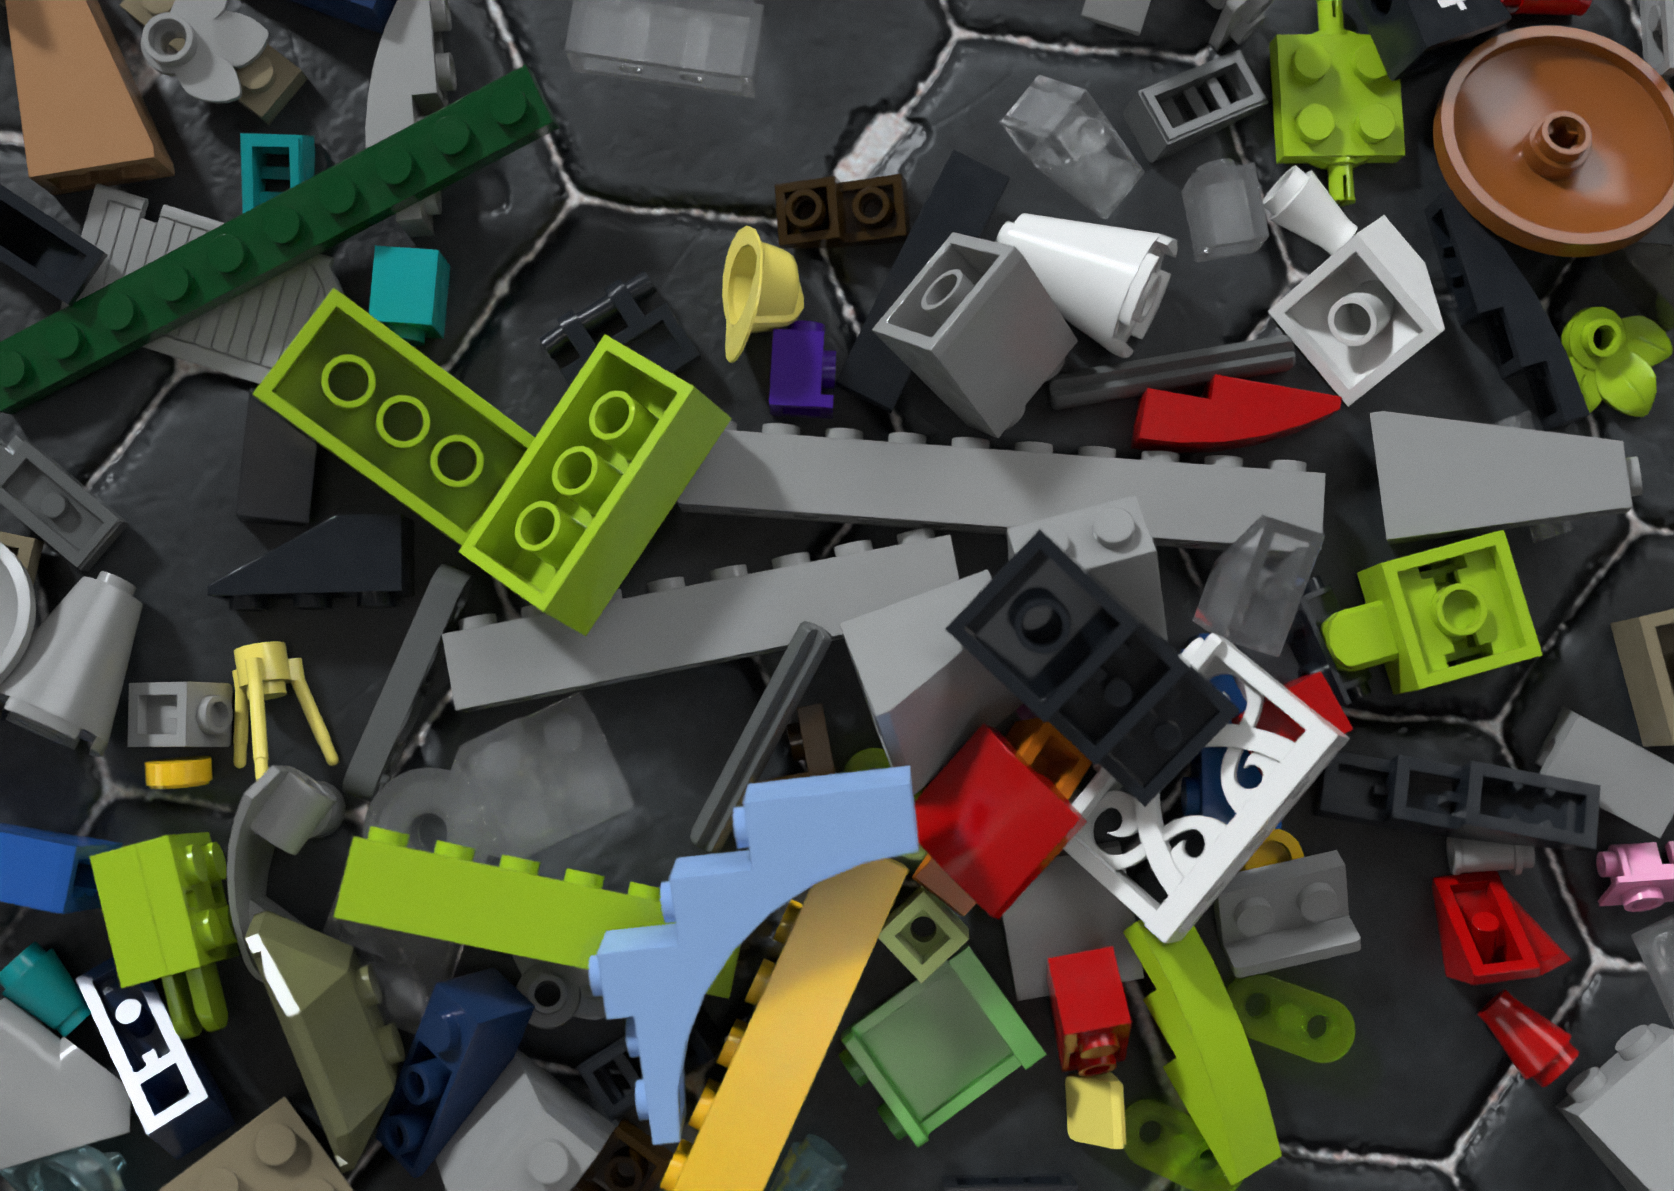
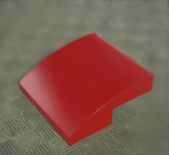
[914,723,1087,919]

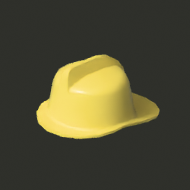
[722,226,804,363]

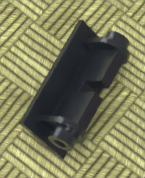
[1268,575,1373,707]

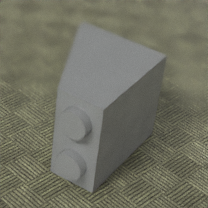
[872,232,1078,438]
[1007,495,1168,642]
[840,569,1023,794]
[1556,1023,1674,1191]
[435,1049,616,1191]

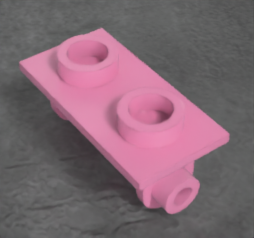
[1596,841,1674,912]

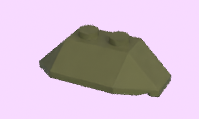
[245,910,405,1173]

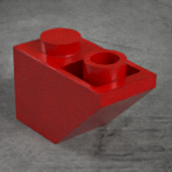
[1046,946,1132,1077]

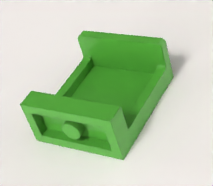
[838,943,1047,1148]

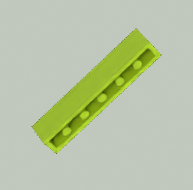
[333,826,741,999]

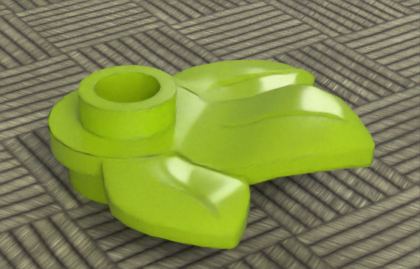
[1561,306,1673,417]

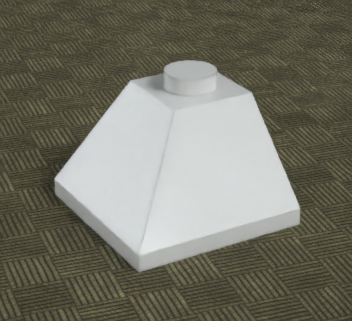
[1268,215,1445,407]

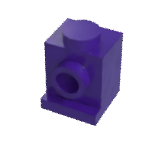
[769,320,836,419]

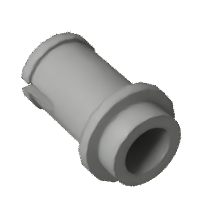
[1446,837,1535,876]

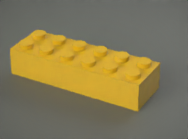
[659,858,909,1191]

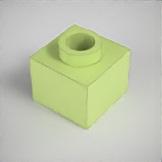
[878,885,969,983]

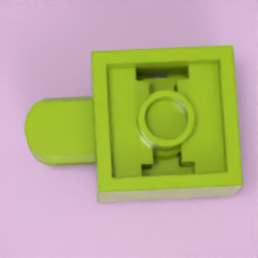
[1320,530,1543,695]
[90,832,240,1039]

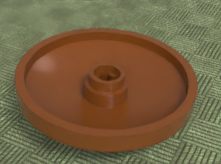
[1433,25,1674,257]

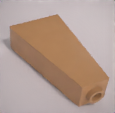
[5,0,175,195]

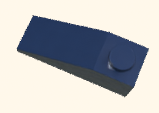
[76,956,236,1160]

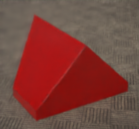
[1432,871,1572,985]

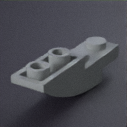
[365,0,457,238]

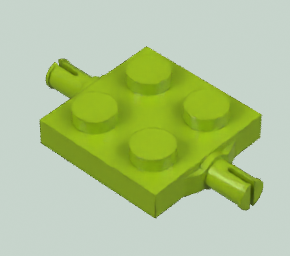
[1269,0,1405,206]

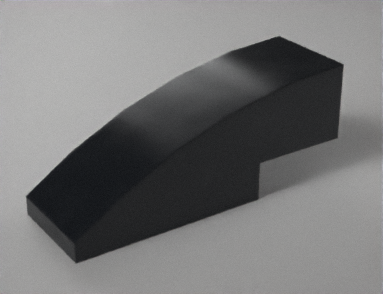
[0,184,108,307]

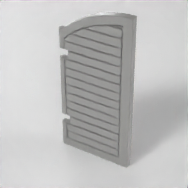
[60,183,344,384]

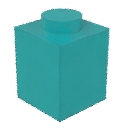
[369,245,450,346]

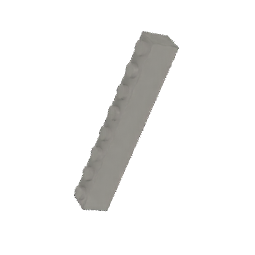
[442,528,959,713]

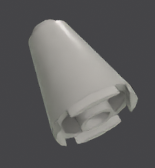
[0,571,143,757]

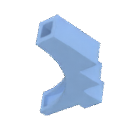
[589,766,919,1145]

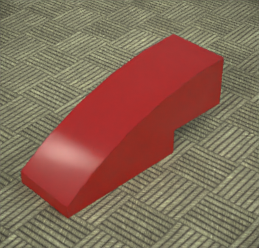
[1131,374,1342,453]

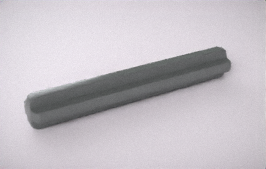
[1047,335,1295,410]
[690,621,831,853]

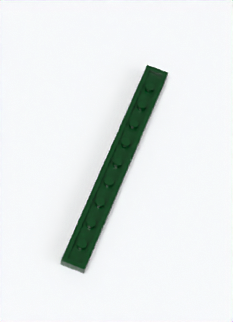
[0,64,559,415]

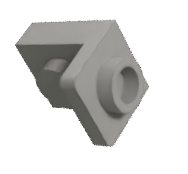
[128,682,233,747]

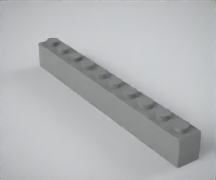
[677,421,1326,557]

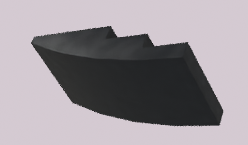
[945,529,1240,807]

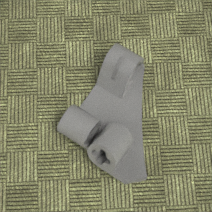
[227,765,346,982]
[0,997,131,1170]

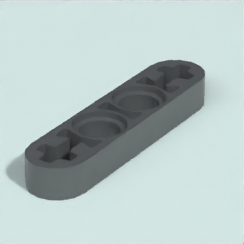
[342,563,475,805]

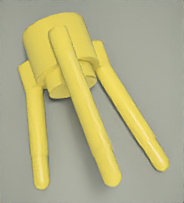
[232,641,339,781]

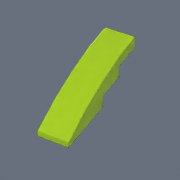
[1123,919,1282,1186]

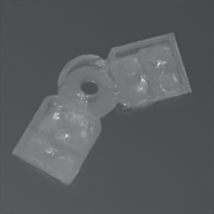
[322,691,637,1035]

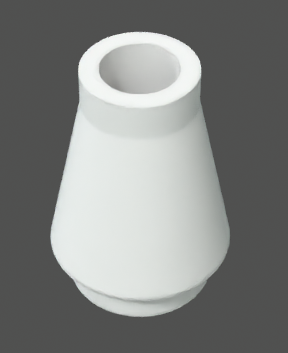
[1262,165,1358,255]

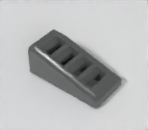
[1123,50,1269,163]

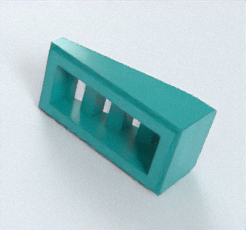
[240,133,315,213]

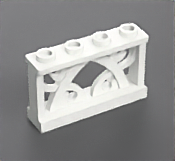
[1063,633,1350,944]

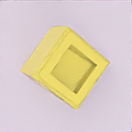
[1065,1072,1126,1149]

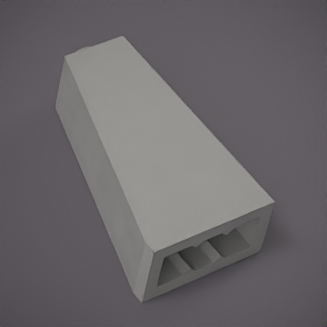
[1370,411,1643,545]

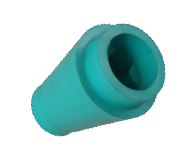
[0,941,91,1037]

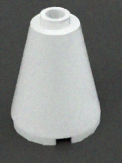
[995,213,1178,358]

